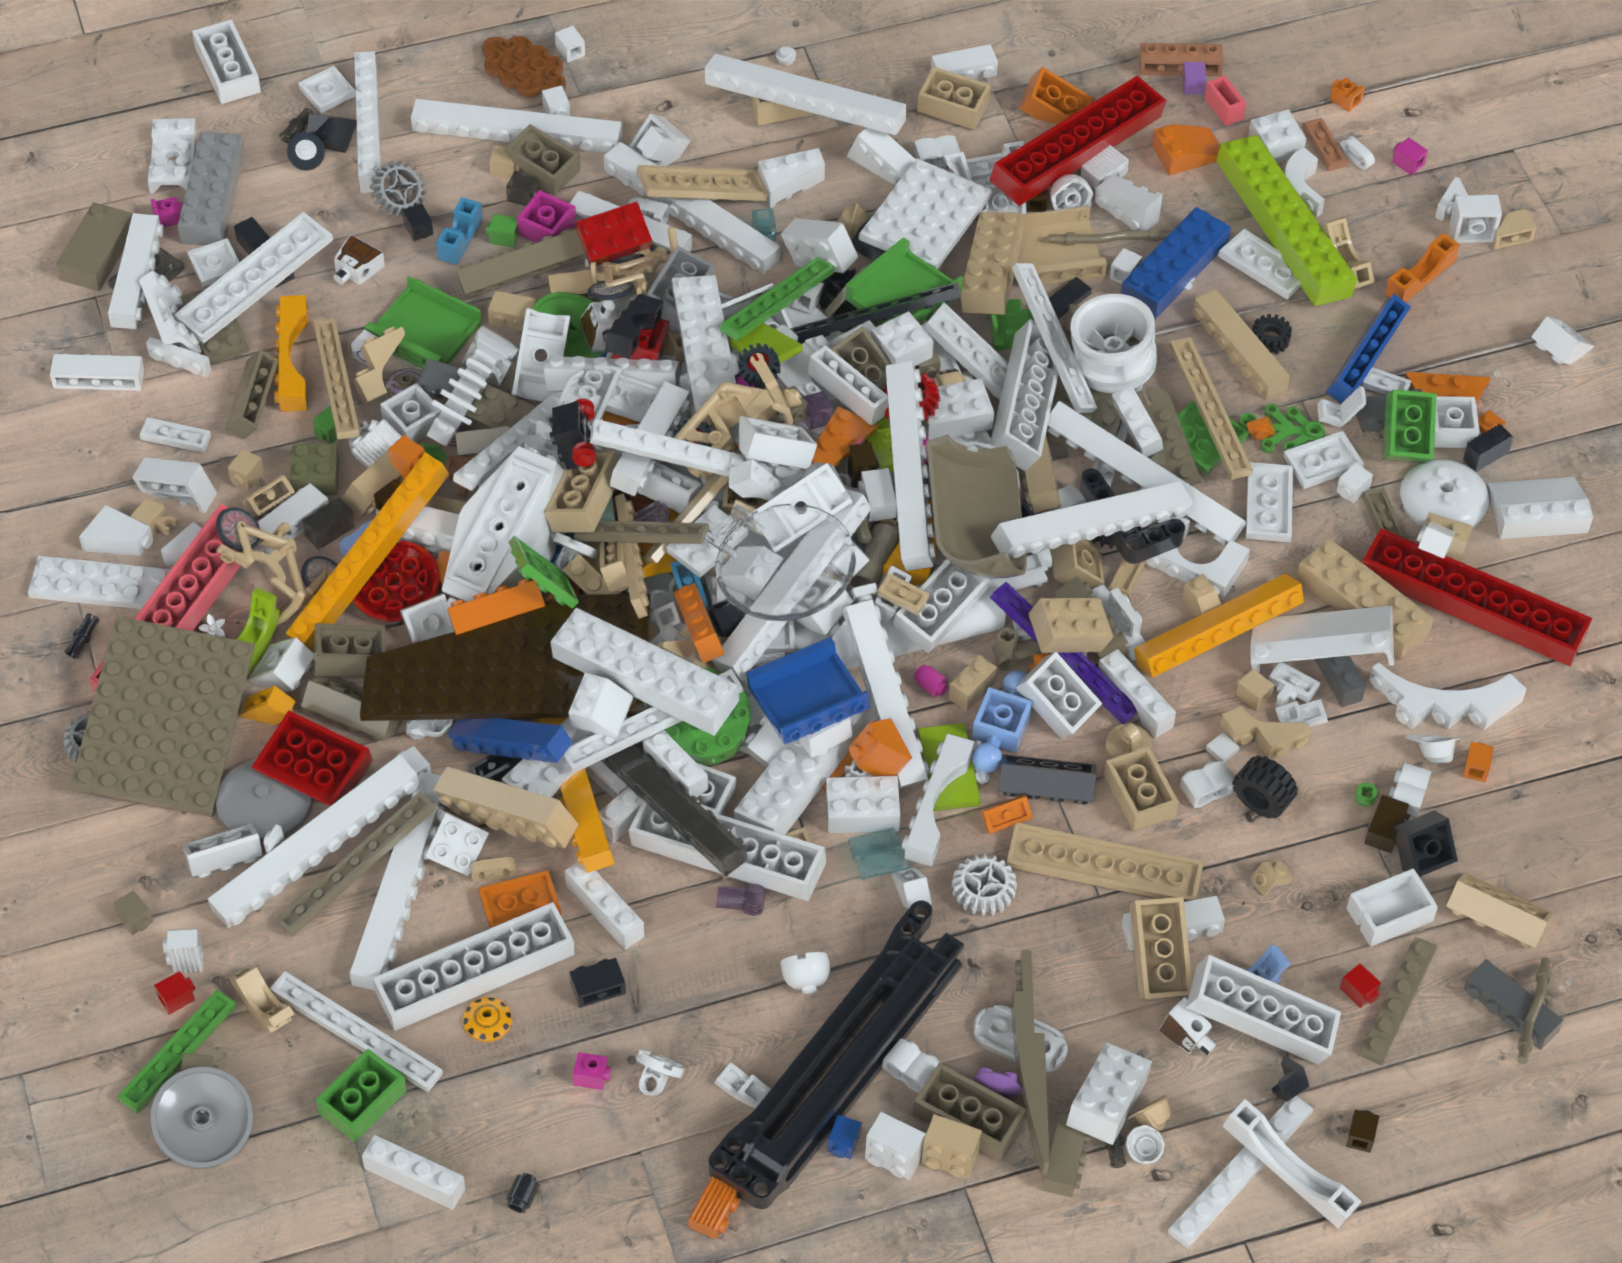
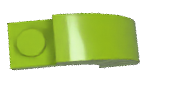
[236,588,280,671]

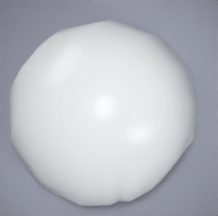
[1126,1125,1165,1165]

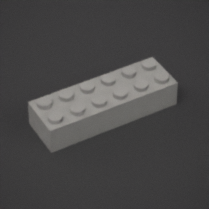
[178,131,245,245]

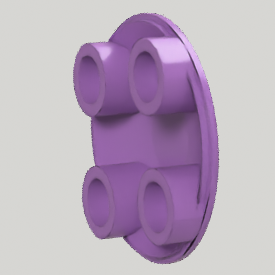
[973,1068,1021,1098]

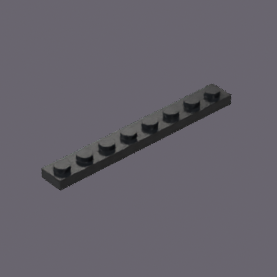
[790,282,961,344]

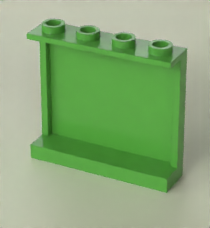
[845,237,963,325]
[364,276,482,369]

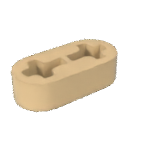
[470,857,517,882]

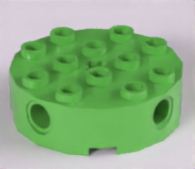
[664,668,751,766]

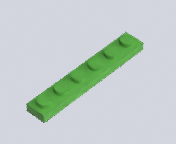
[117,990,237,1114]

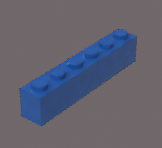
[1325,294,1411,404]
[447,719,573,763]

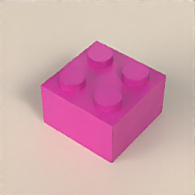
[517,190,576,243]

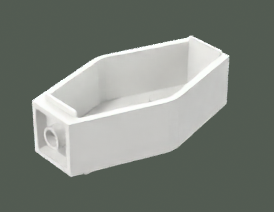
[442,446,565,602]

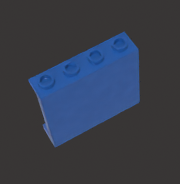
[746,637,870,745]

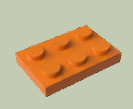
[478,870,561,928]

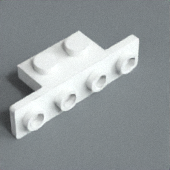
[1090,585,1145,661]

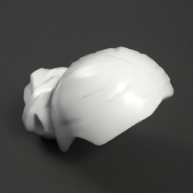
[406,719,453,740]

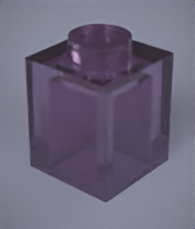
[803,391,832,431]

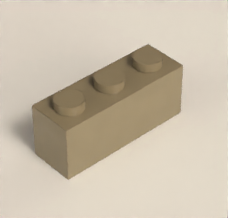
[1043,1113,1090,1197]

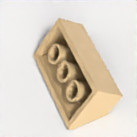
[1446,873,1554,948]

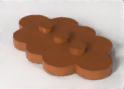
[482,36,566,98]

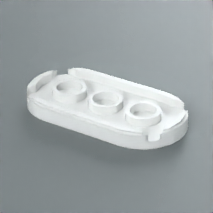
[973,1005,1068,1073]

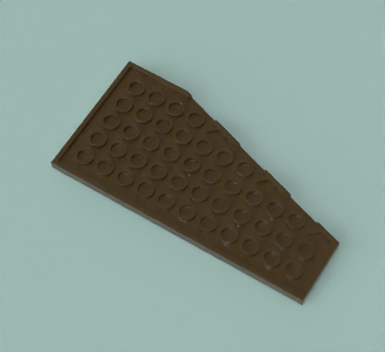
[360,593,651,721]

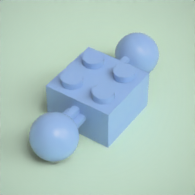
[972,670,1033,773]

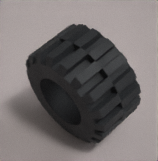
[1232,755,1298,819]

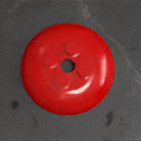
[352,540,440,622]

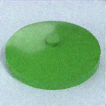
[532,292,606,358]

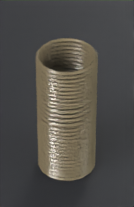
[848,523,900,588]

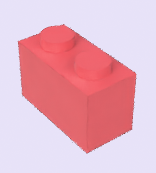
[1204,75,1246,126]

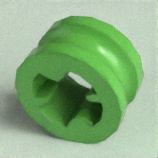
[1355,783,1378,807]

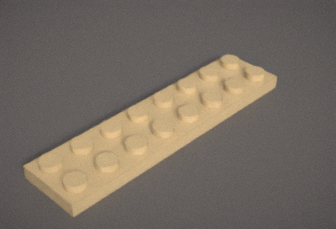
[1006,822,1204,902]

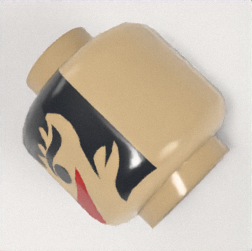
[933,368,966,387]

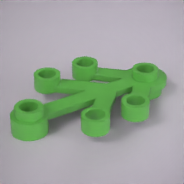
[1239,404,1325,453]

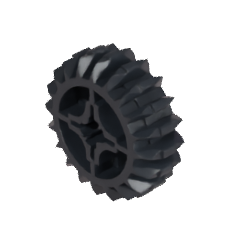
[818,268,858,316]

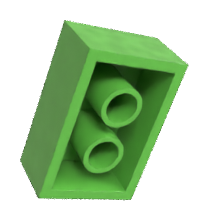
[1383,389,1437,463]
[316,1049,407,1143]

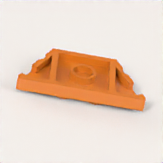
[1405,372,1490,403]

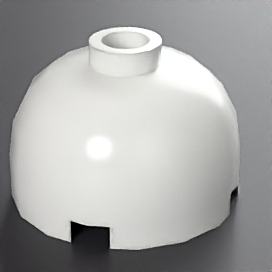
[1050,174,1093,210]
[780,952,830,994]

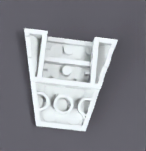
[943,140,1026,215]

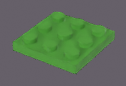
[1177,400,1249,475]
[509,535,579,609]

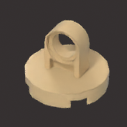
[1105,722,1152,759]

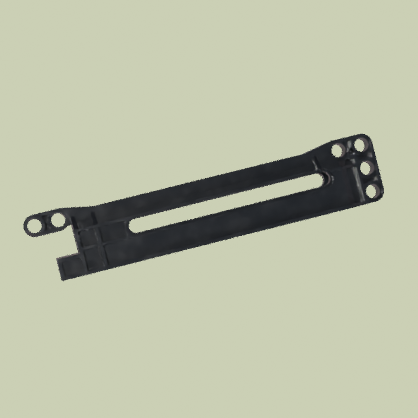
[709,900,964,1209]

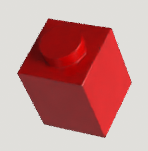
[1340,963,1381,1008]
[154,971,196,1015]

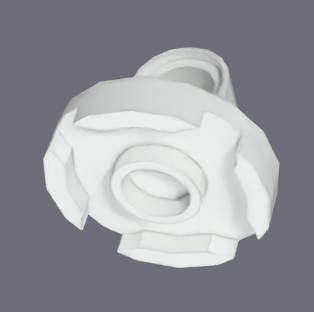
[553,532,597,571]
[635,1049,685,1096]

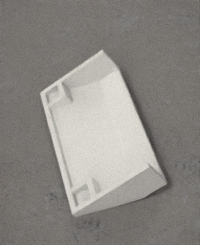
[1251,606,1394,673]

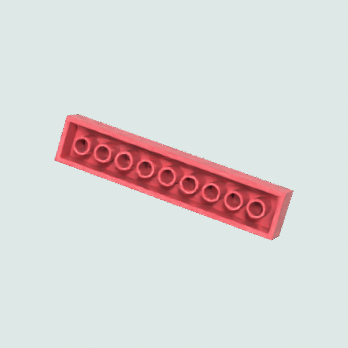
[89,504,260,692]

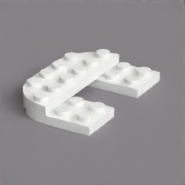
[556,365,695,436]

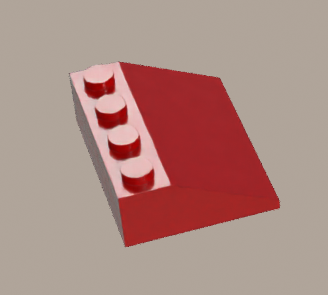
[251,710,373,807]

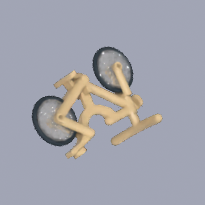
[588,227,679,300]
[216,507,338,627]

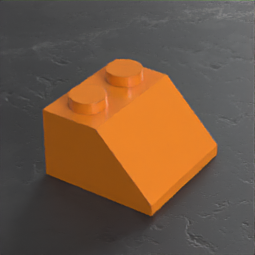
[848,718,912,777]

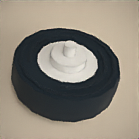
[287,132,325,171]

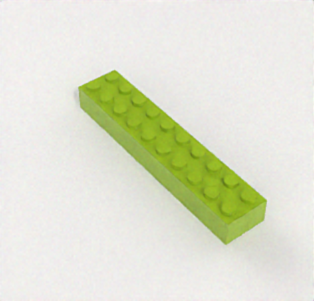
[1216,135,1358,306]

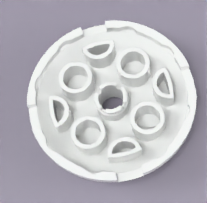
[1399,459,1489,528]

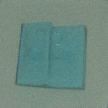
[848,827,908,880]

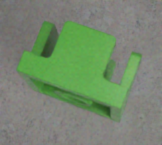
[988,299,1035,351]

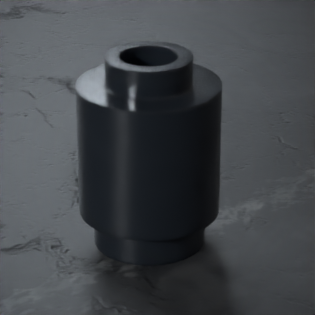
[506,1173,539,1213]

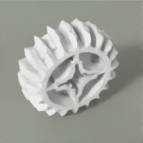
[952,853,1017,917]

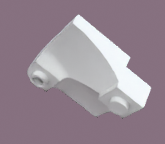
[776,335,841,409]

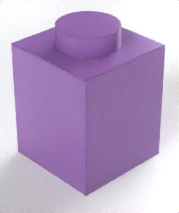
[1182,62,1206,95]

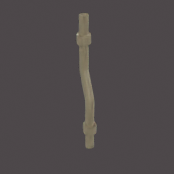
[1049,228,1172,245]
[1517,957,1551,1064]

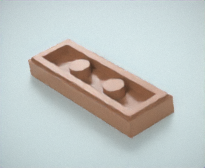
[1302,118,1348,172]

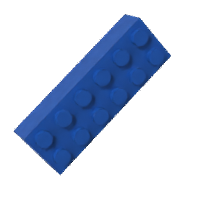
[1121,207,1231,320]

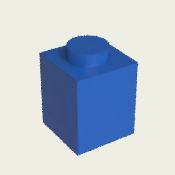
[827,1115,862,1159]

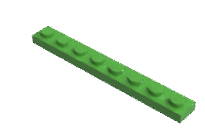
[720,257,835,341]

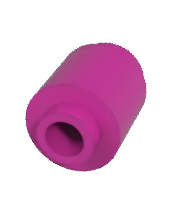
[914,664,948,697]

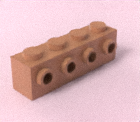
[1138,43,1224,76]

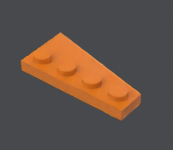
[801,406,879,470]

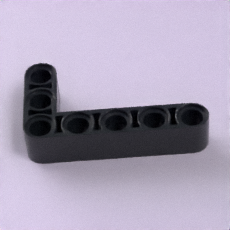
[1080,468,1185,564]

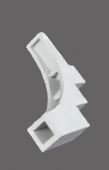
[1369,662,1527,730]

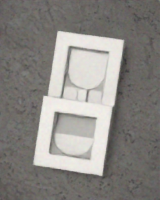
[1275,699,1328,727]
[714,1062,771,1109]

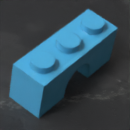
[436,197,483,265]

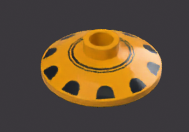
[463,997,512,1042]

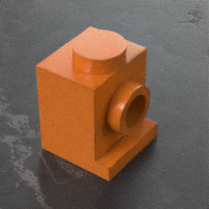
[1330,77,1365,112]

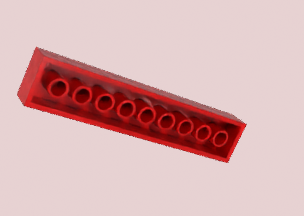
[989,75,1167,206]
[1362,528,1593,667]

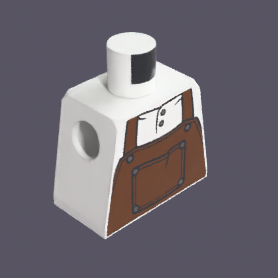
[333,234,385,285]
[579,300,618,353]
[1158,997,1217,1056]

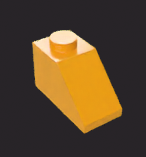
[239,685,295,725]

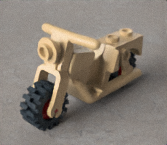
[672,343,802,481]

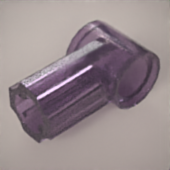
[716,884,766,916]

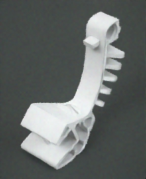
[426,326,520,446]

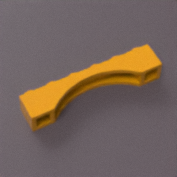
[274,295,308,412]

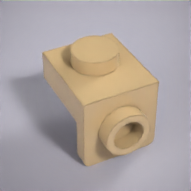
[1250,860,1294,895]

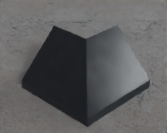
[307,113,357,153]

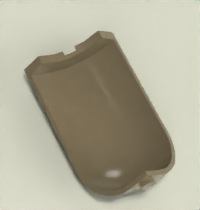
[926,434,1027,578]

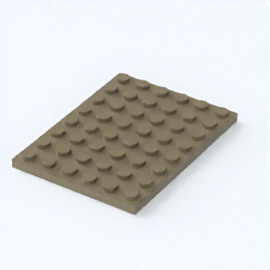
[70,616,255,817]

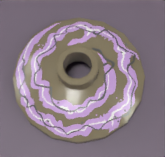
[386,368,427,398]

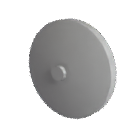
[216,759,312,843]
[150,1067,253,1169]

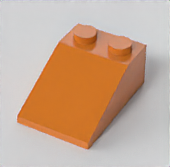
[1019,67,1093,124]
[1152,124,1220,176]

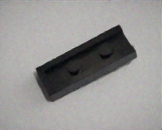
[1049,277,1092,320]

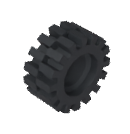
[1252,314,1292,355]

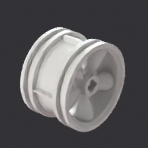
[1070,294,1157,393]

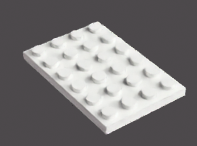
[859,158,992,270]

